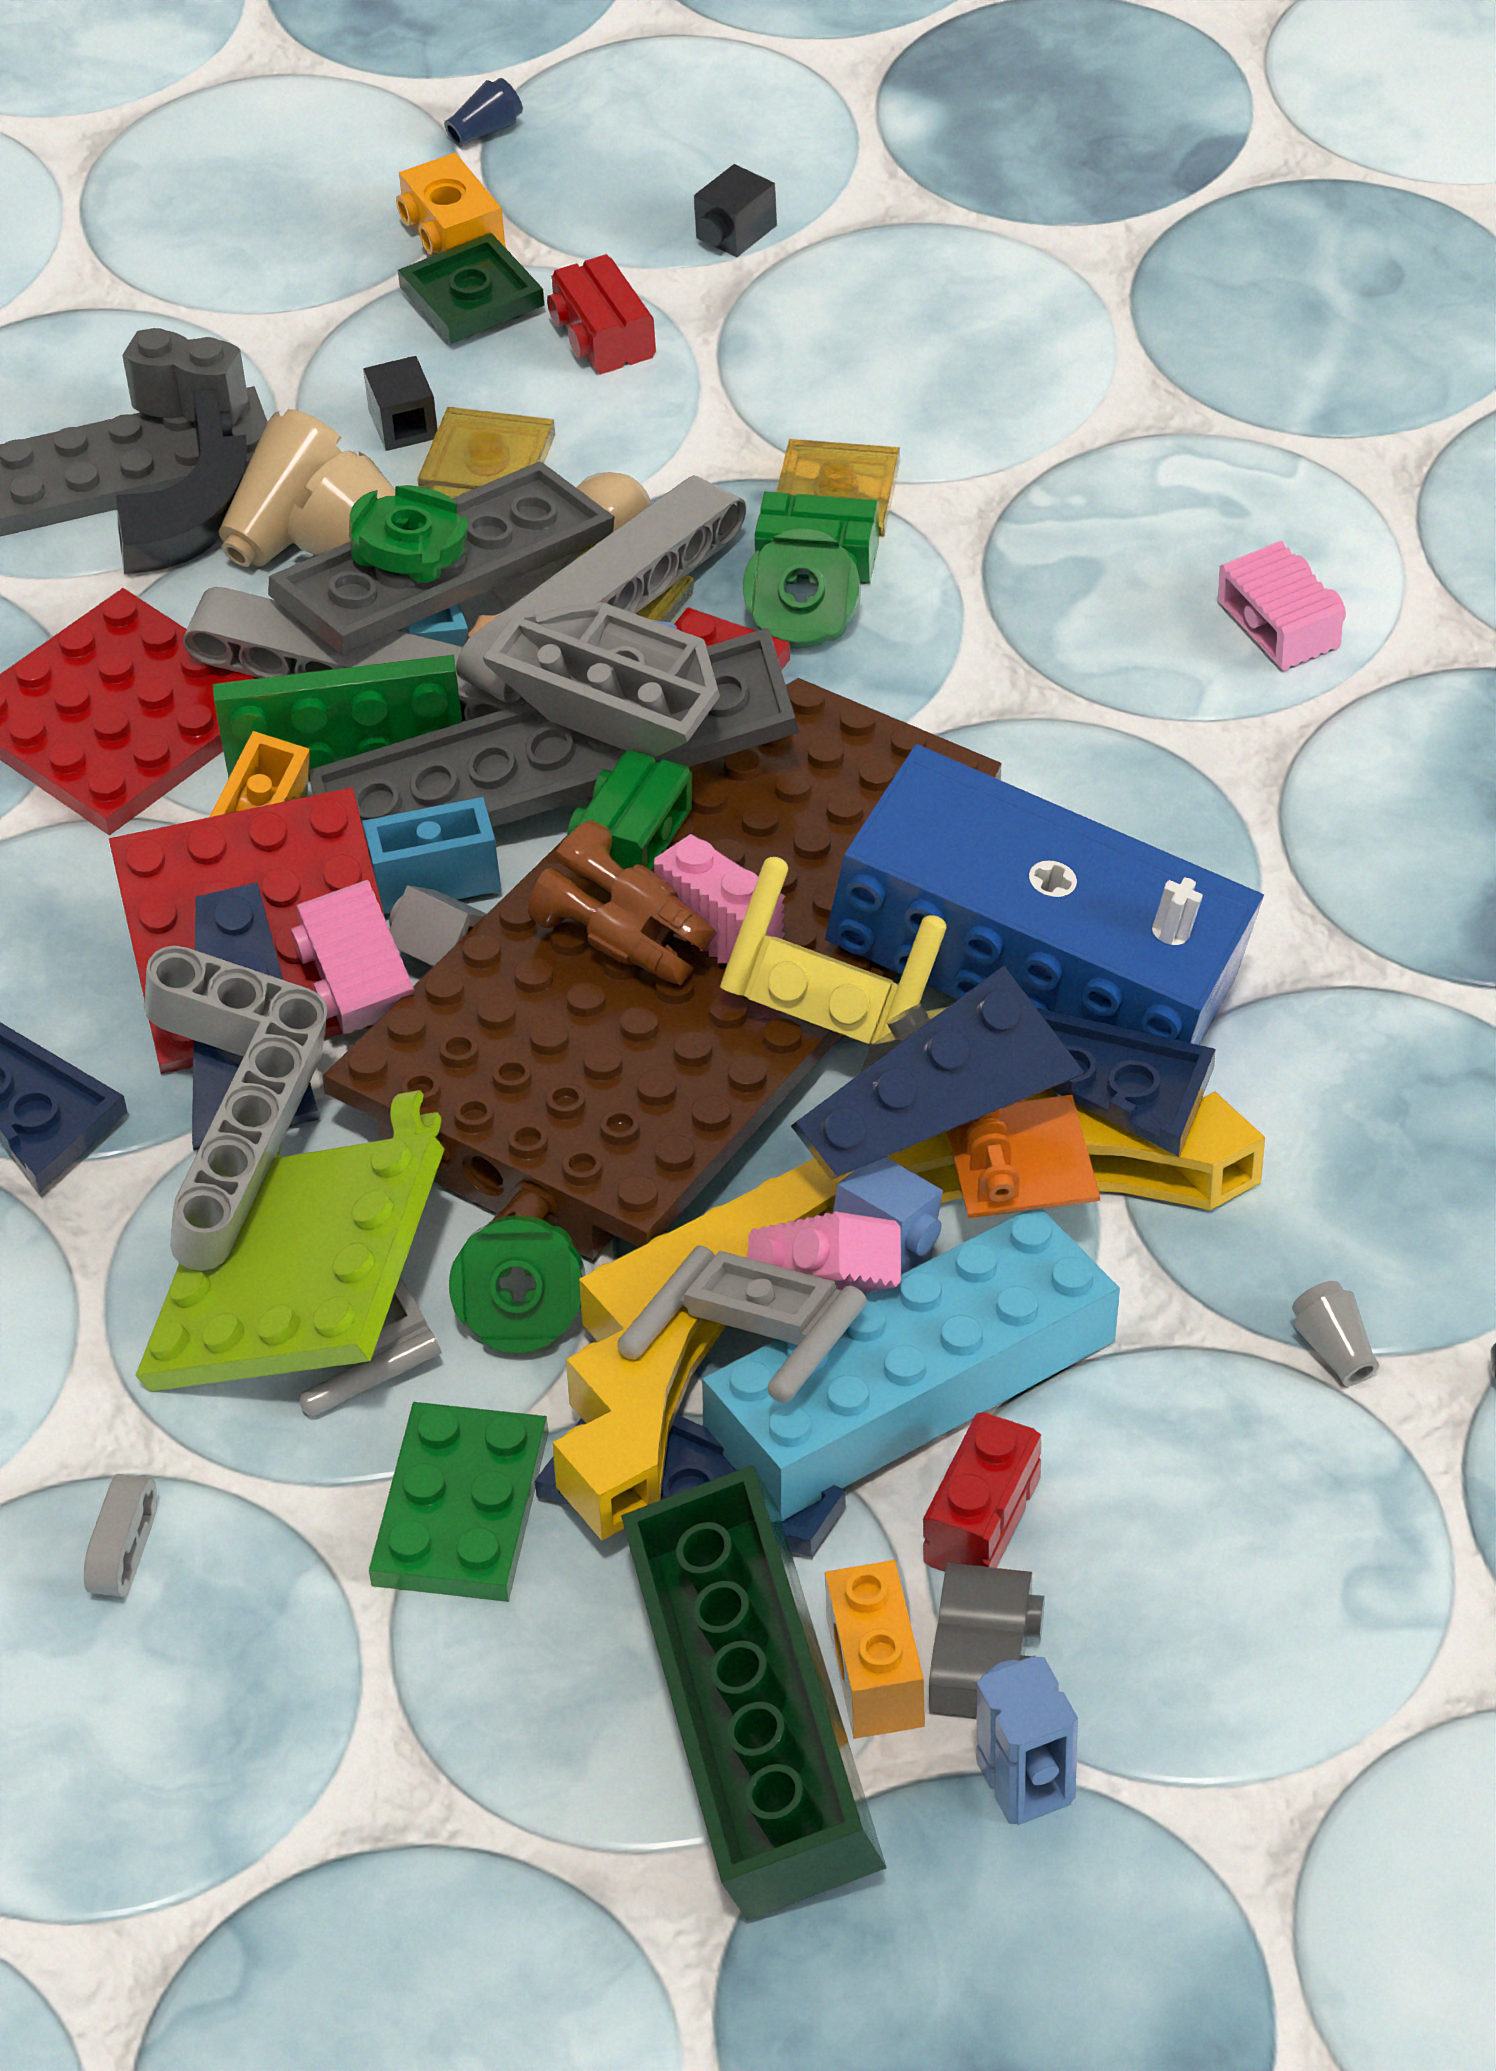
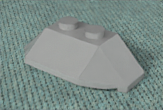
[483,602,720,758]

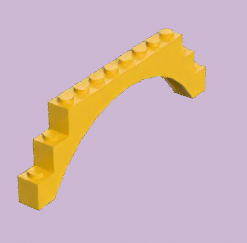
[552,1089,1265,1541]

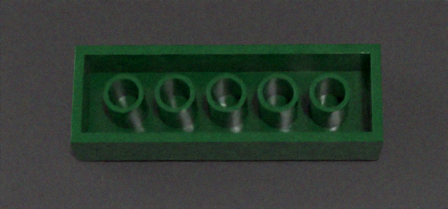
[621,1465,887,1921]

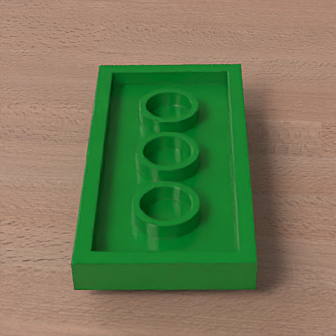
[213,654,462,779]

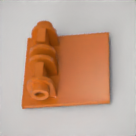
[946,1095,1100,1218]

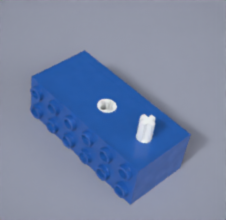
[825,744,1265,1045]

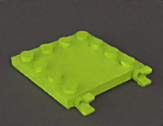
[135,1090,444,1392]

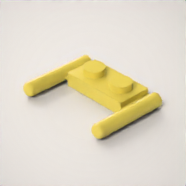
[720,857,947,1044]

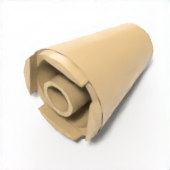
[219,409,358,567]
[287,450,395,556]

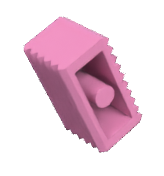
[1218,541,1346,671]
[654,834,786,965]
[290,880,414,1034]
[747,1211,901,1293]

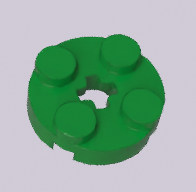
[349,485,468,582]
[743,528,861,648]
[449,1215,586,1353]

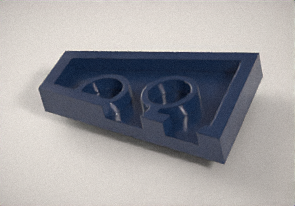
[1037,1008,1216,1157]
[0,1022,127,1193]

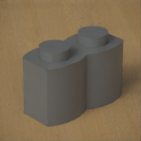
[122,328,249,426]
[929,1563,1045,1717]

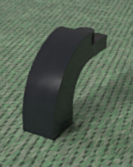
[116,389,247,574]

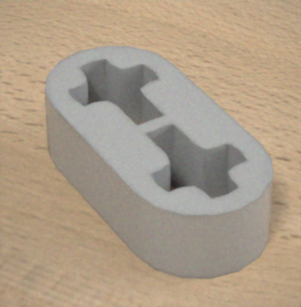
[84,1474,157,1597]

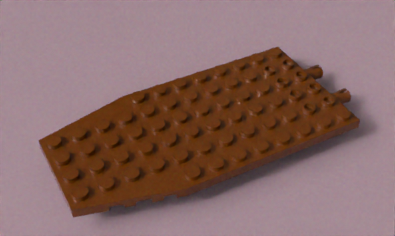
[323,678,1002,1260]

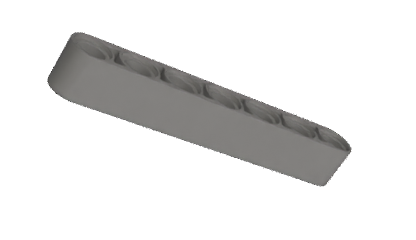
[456,475,746,704]
[182,587,527,722]

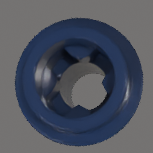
[444,78,523,147]

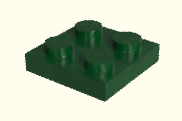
[398,233,545,344]

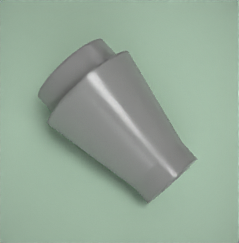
[1292,1281,1379,1386]

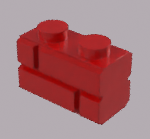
[547,254,656,375]
[923,1412,1041,1572]

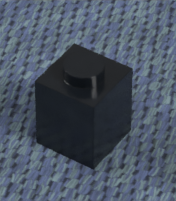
[694,164,777,257]
[363,356,439,451]

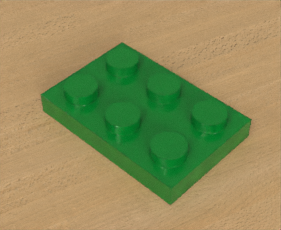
[369,1402,549,1602]

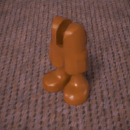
[528,820,717,986]

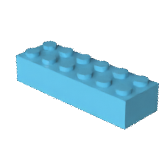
[702,1209,1120,1521]

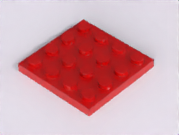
[0,588,259,836]
[109,787,385,1074]

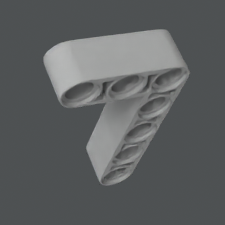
[144,946,328,1271]

